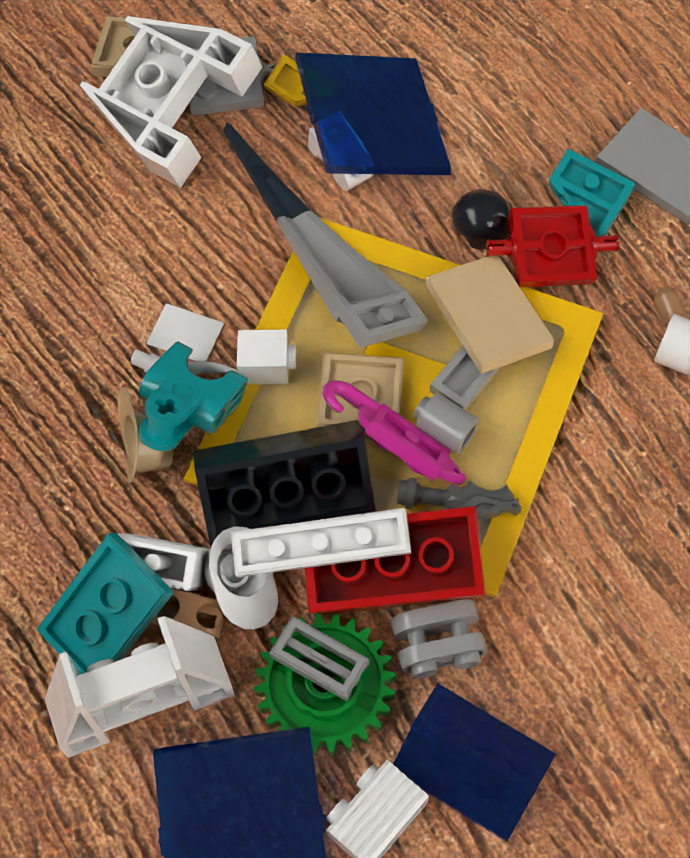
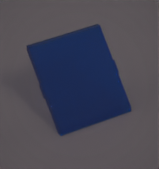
[295,52,451,175]
[153,726,327,858]

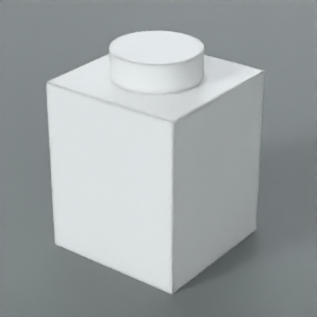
[237,330,296,385]

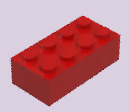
[305,506,486,616]

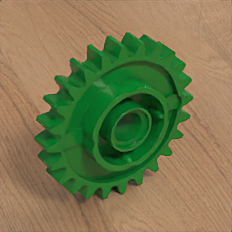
[254,613,396,757]

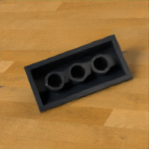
[193,420,376,547]

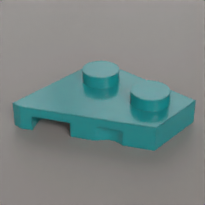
[549,149,635,236]

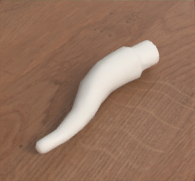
[130,349,238,375]

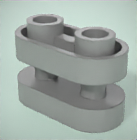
[391,599,488,679]

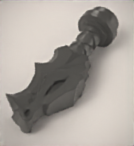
[397,478,521,523]

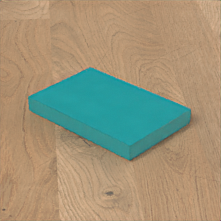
[36,533,174,674]

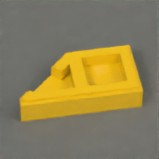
[263,54,341,107]

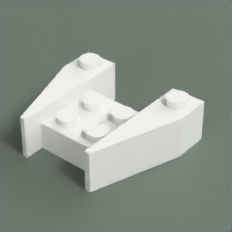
[80,16,262,188]
[45,616,235,758]

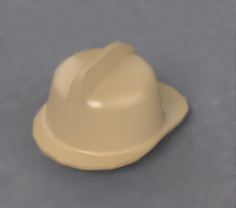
[118,387,173,483]

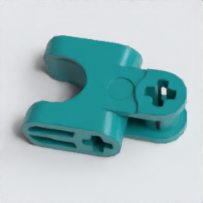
[139,341,248,451]

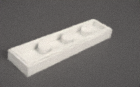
[231,508,412,577]

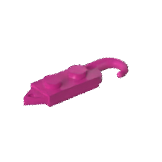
[322,380,467,485]

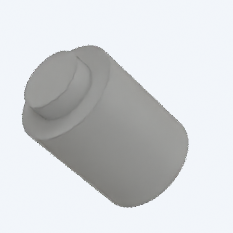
[413,393,480,454]

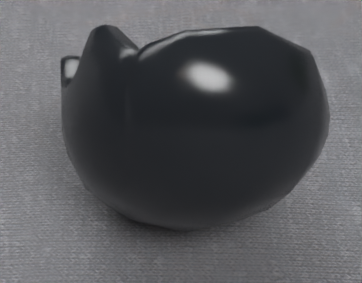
[452,188,510,249]

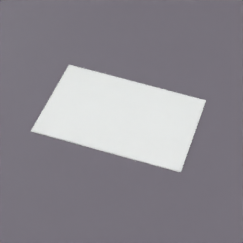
[146,303,224,361]

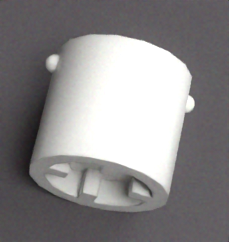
[654,313,690,376]

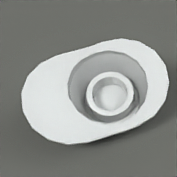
[204,526,278,630]

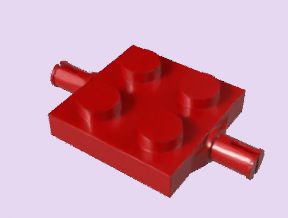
[486,205,620,287]

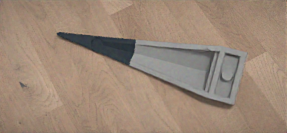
[223,122,428,348]

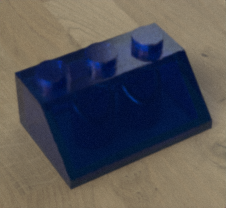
[393,683,556,842]

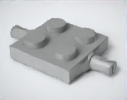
[190,36,277,116]

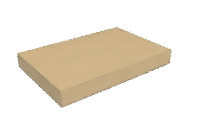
[426,256,554,374]

